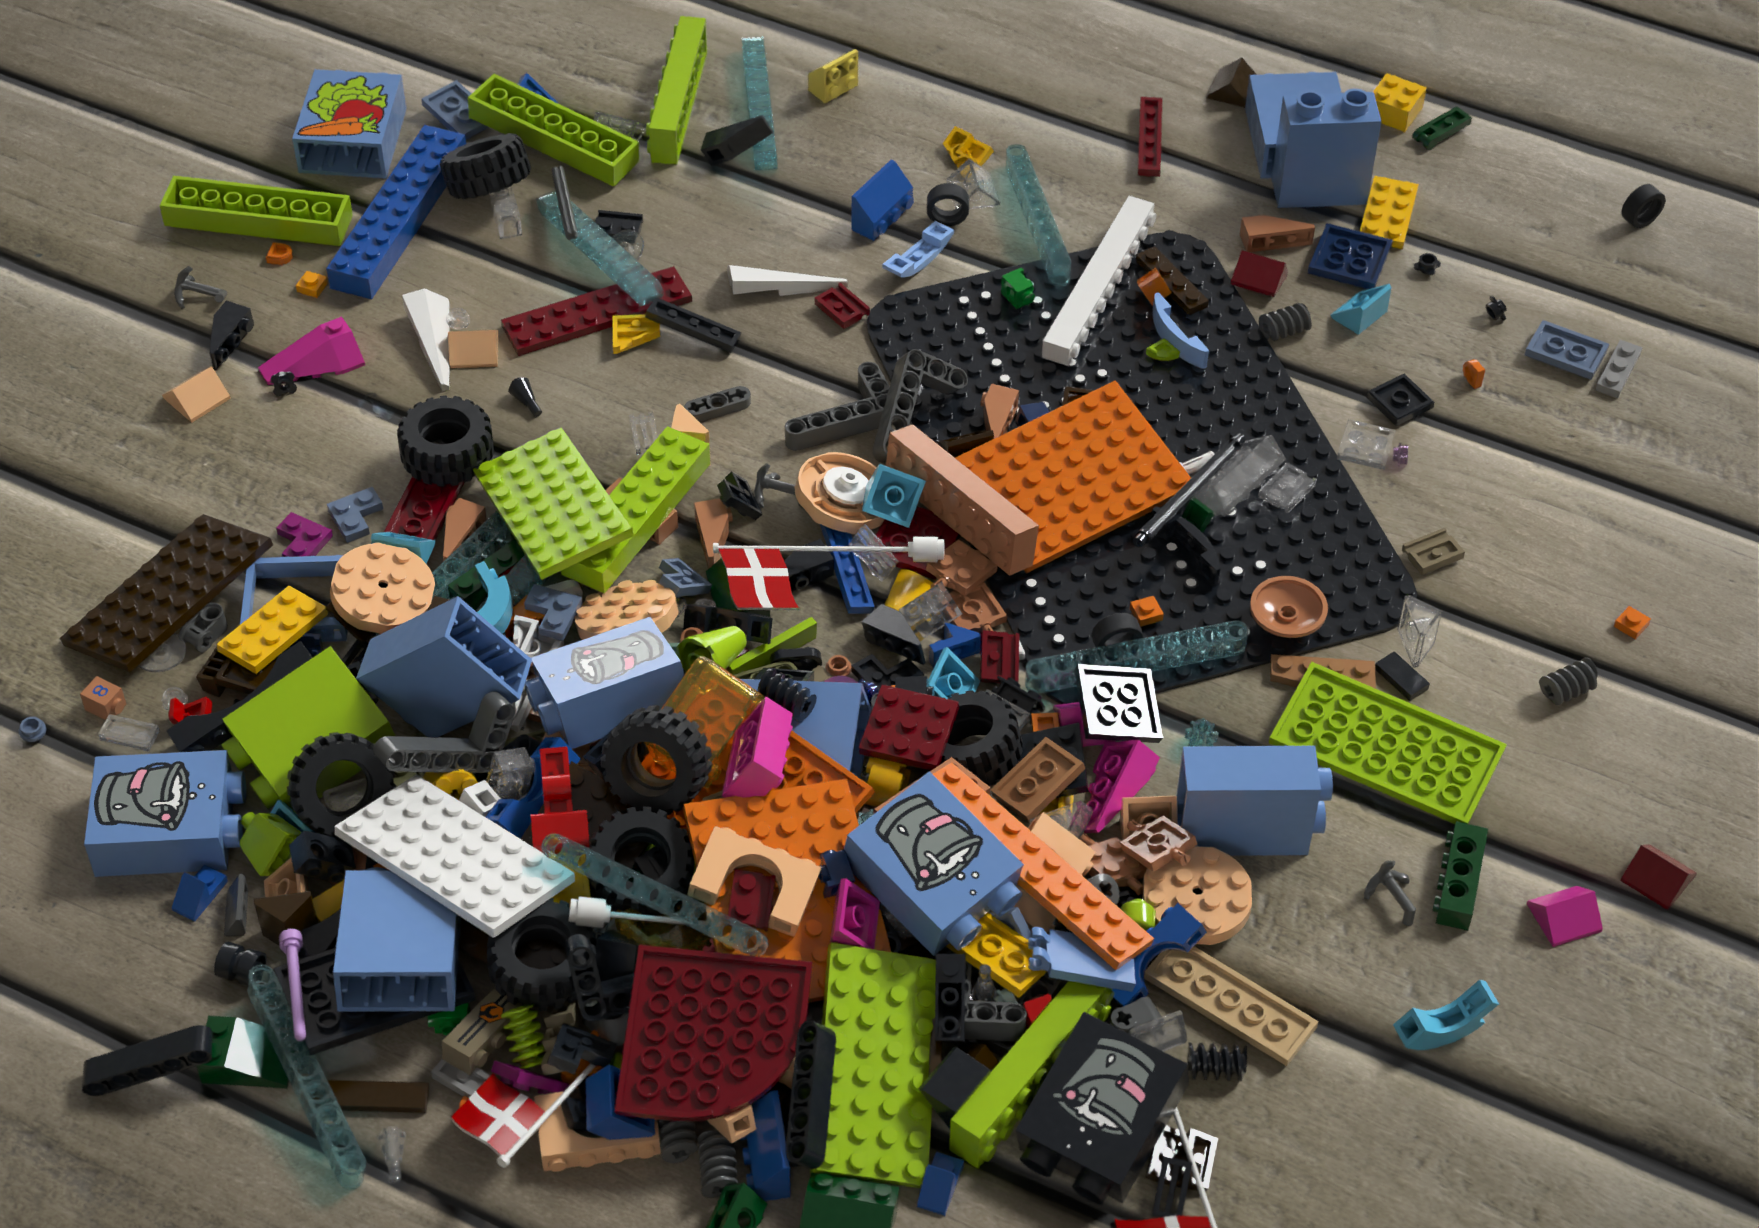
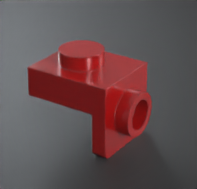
[168,697,212,725]

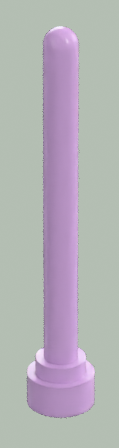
[279,929,306,1041]

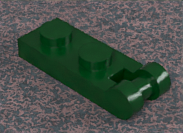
[1412,106,1472,150]

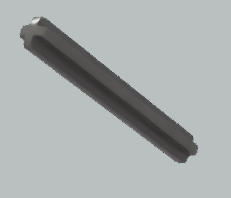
[552,166,578,240]

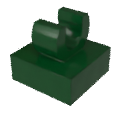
[1182,498,1214,533]

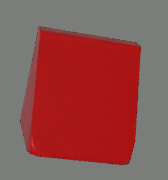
[1023,994,1052,1029]

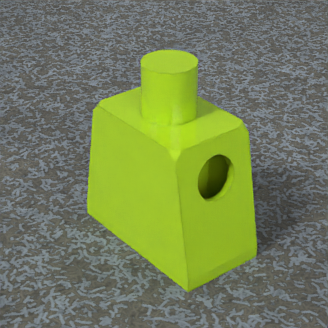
[239,812,302,876]

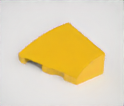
[943,126,994,178]
[885,569,935,621]

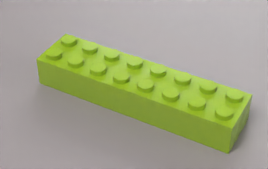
[646,16,707,165]
[468,74,639,187]
[159,175,353,246]
[561,426,710,594]
[949,981,1114,1169]

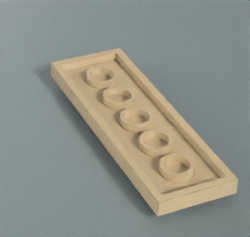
[1144,946,1318,1066]

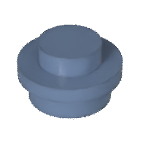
[19,717,46,742]

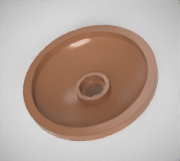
[1250,576,1328,638]

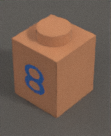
[80,676,126,722]

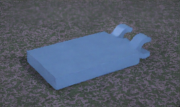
[1028,927,1135,992]

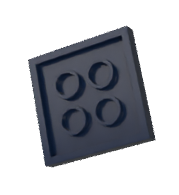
[1308,223,1393,289]

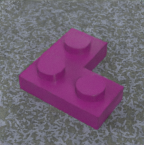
[276,512,333,557]
[491,1060,570,1095]

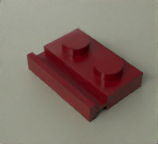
[814,283,870,329]
[980,630,1019,684]
[726,869,776,932]

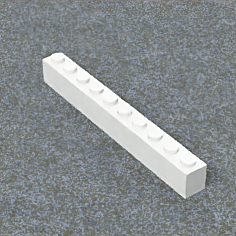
[1042,196,1156,366]

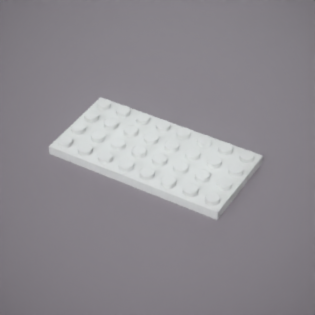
[334,774,575,938]

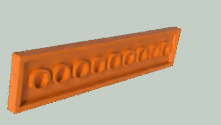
[933,763,1154,970]

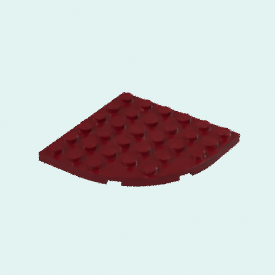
[615,945,812,1121]

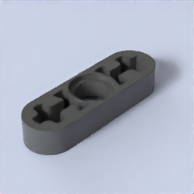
[684,386,751,422]

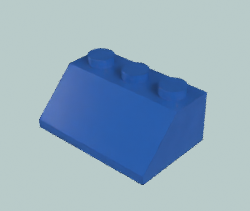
[852,159,914,241]
[741,1090,791,1201]

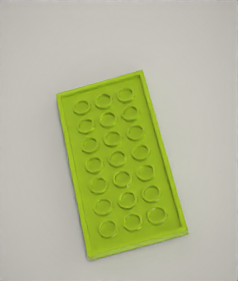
[473,427,634,580]
[1268,661,1507,824]
[810,942,936,1188]

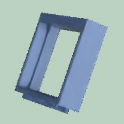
[240,555,348,642]

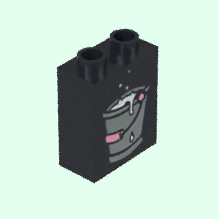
[1015,1012,1189,1205]

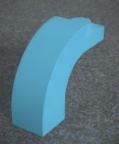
[475,561,513,634]
[1393,980,1499,1050]

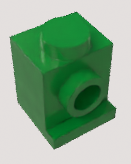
[1001,267,1035,309]
[428,1003,471,1035]

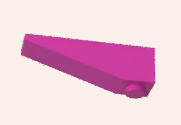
[258,316,365,385]
[1079,740,1160,834]

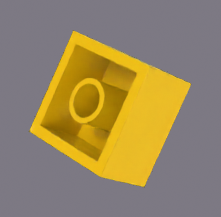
[1373,73,1426,132]

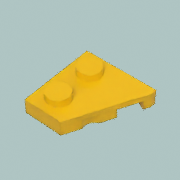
[613,314,660,354]

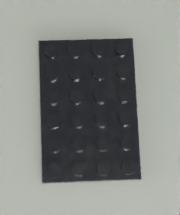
[274,948,476,1056]

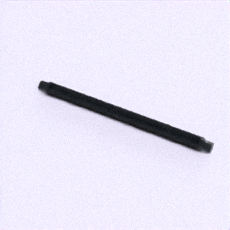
[1133,433,1246,547]

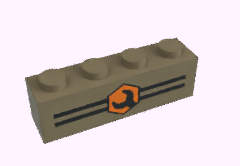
[442,987,538,1075]

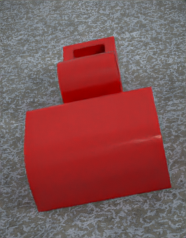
[531,747,590,856]

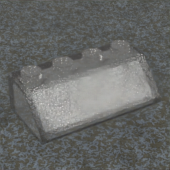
[1192,435,1286,516]

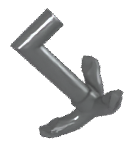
[174,266,227,309]
[754,463,802,508]
[1364,860,1416,926]

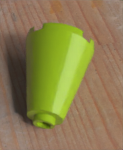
[676,626,747,686]

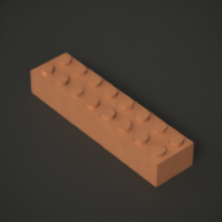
[886,424,1039,575]

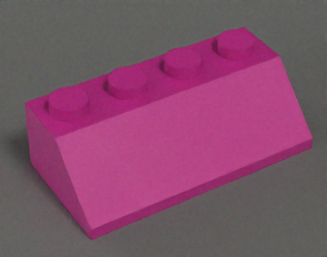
[722,697,793,798]

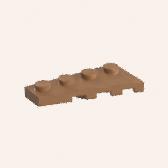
[1270,654,1376,689]

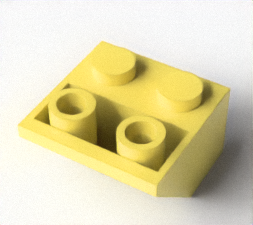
[808,49,858,103]

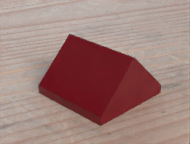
[1230,250,1288,297]
[1620,844,1697,910]

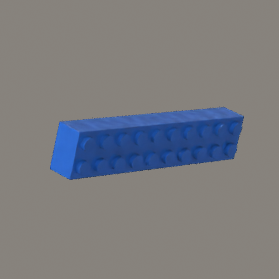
[326,125,466,300]

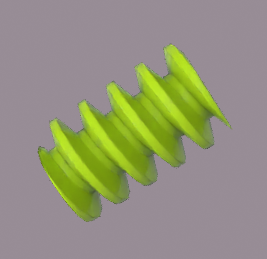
[501,1004,545,1069]

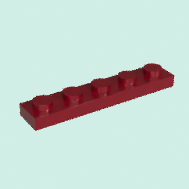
[1138,97,1162,177]

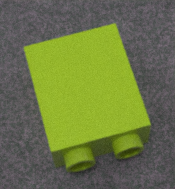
[221,646,395,813]

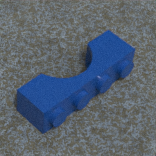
[486,737,581,839]
[1112,903,1207,1007]

